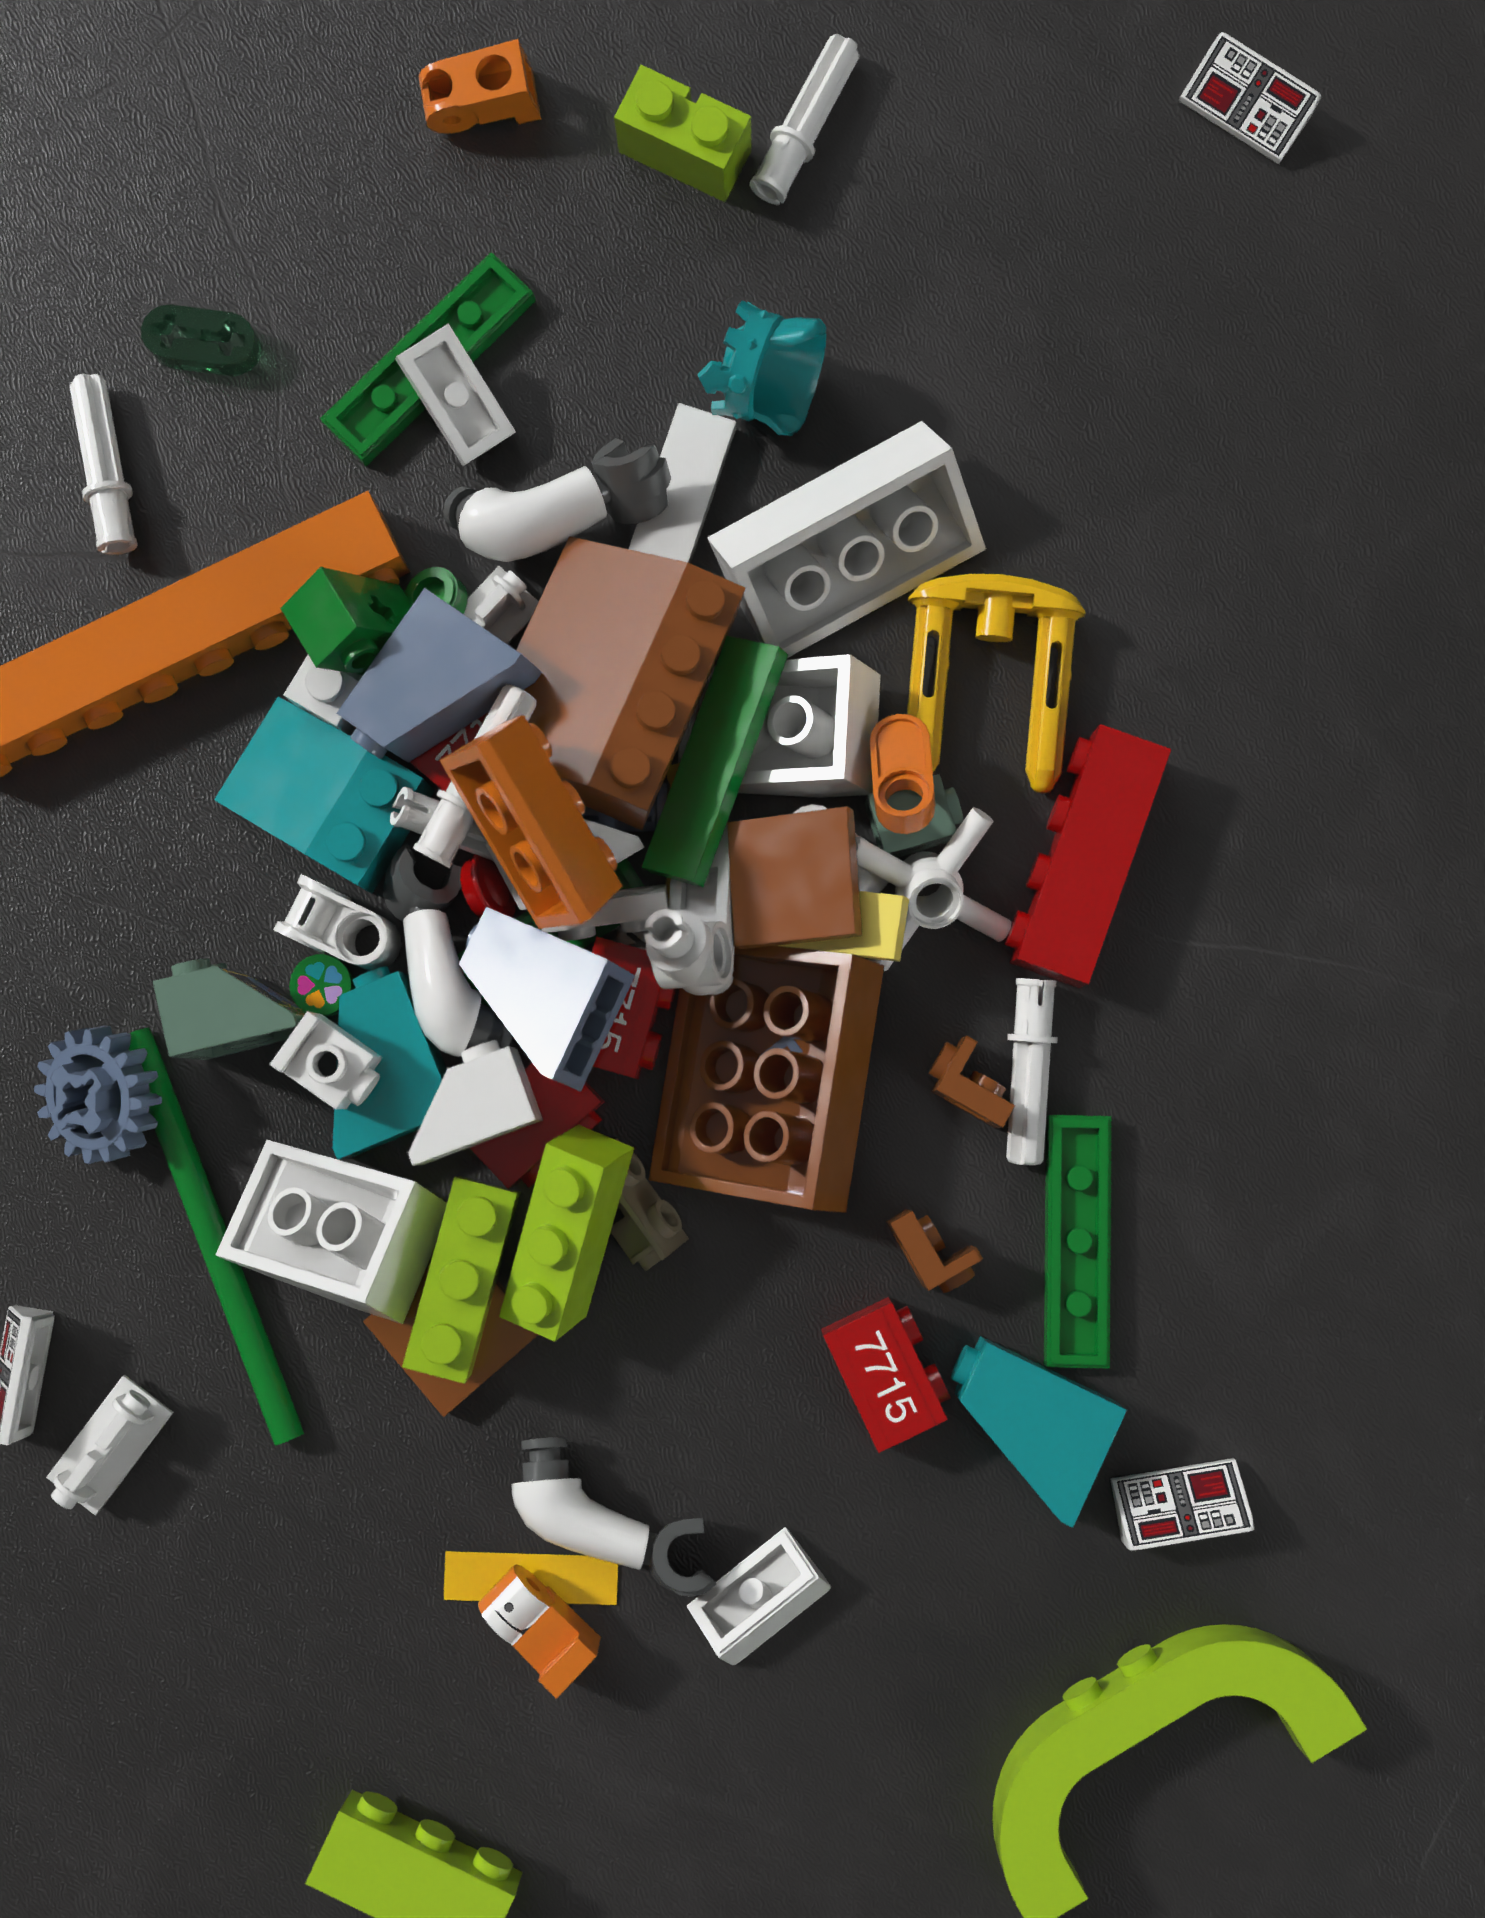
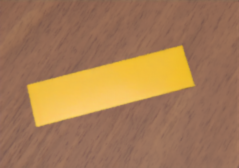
[444,1551,618,1605]

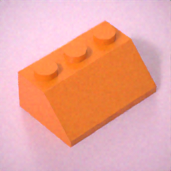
[439,714,622,929]

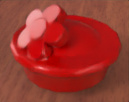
[460,854,517,918]

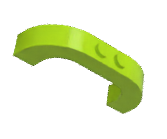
[993,1624,1367,1918]

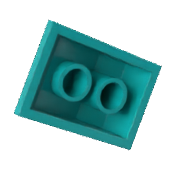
[214,697,435,894]

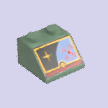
[153,958,306,1060]

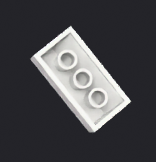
[707,421,986,658]

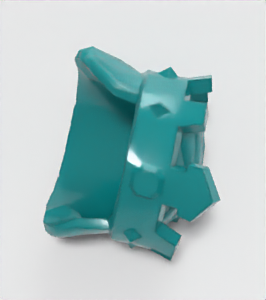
[698,300,826,436]

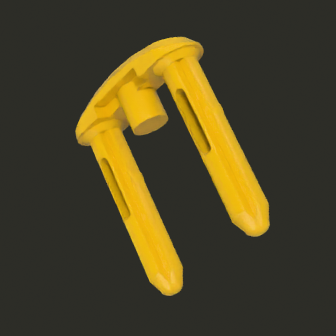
[907,574,1085,793]

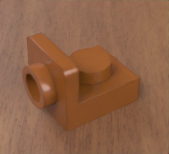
[929,1035,1015,1129]
[886,1209,983,1293]

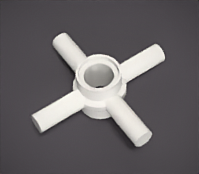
[856,807,1011,971]

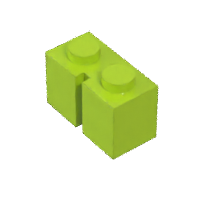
[614,65,751,202]

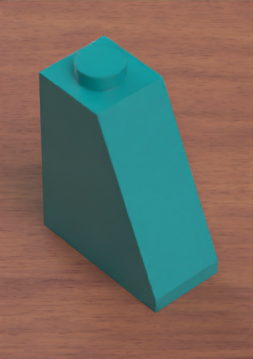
[332,966,447,1160]
[951,1336,1127,1528]

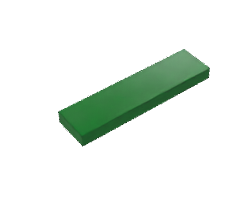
[320,252,536,467]
[642,636,788,888]
[1044,1115,1111,1368]

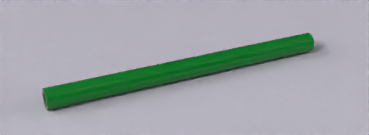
[128,1027,304,1446]

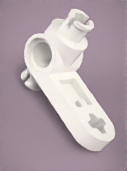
[644,821,735,995]

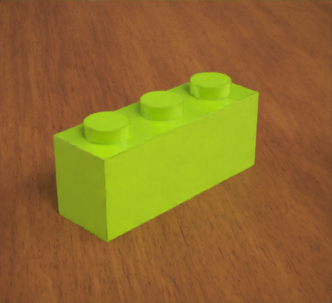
[499,1125,634,1342]
[402,1176,521,1384]
[305,1790,523,1918]

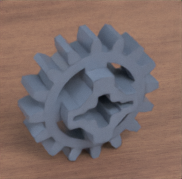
[34,1026,162,1164]

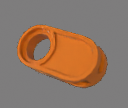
[870,714,936,834]

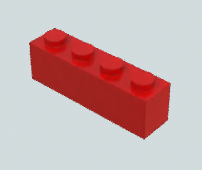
[1005,724,1171,988]

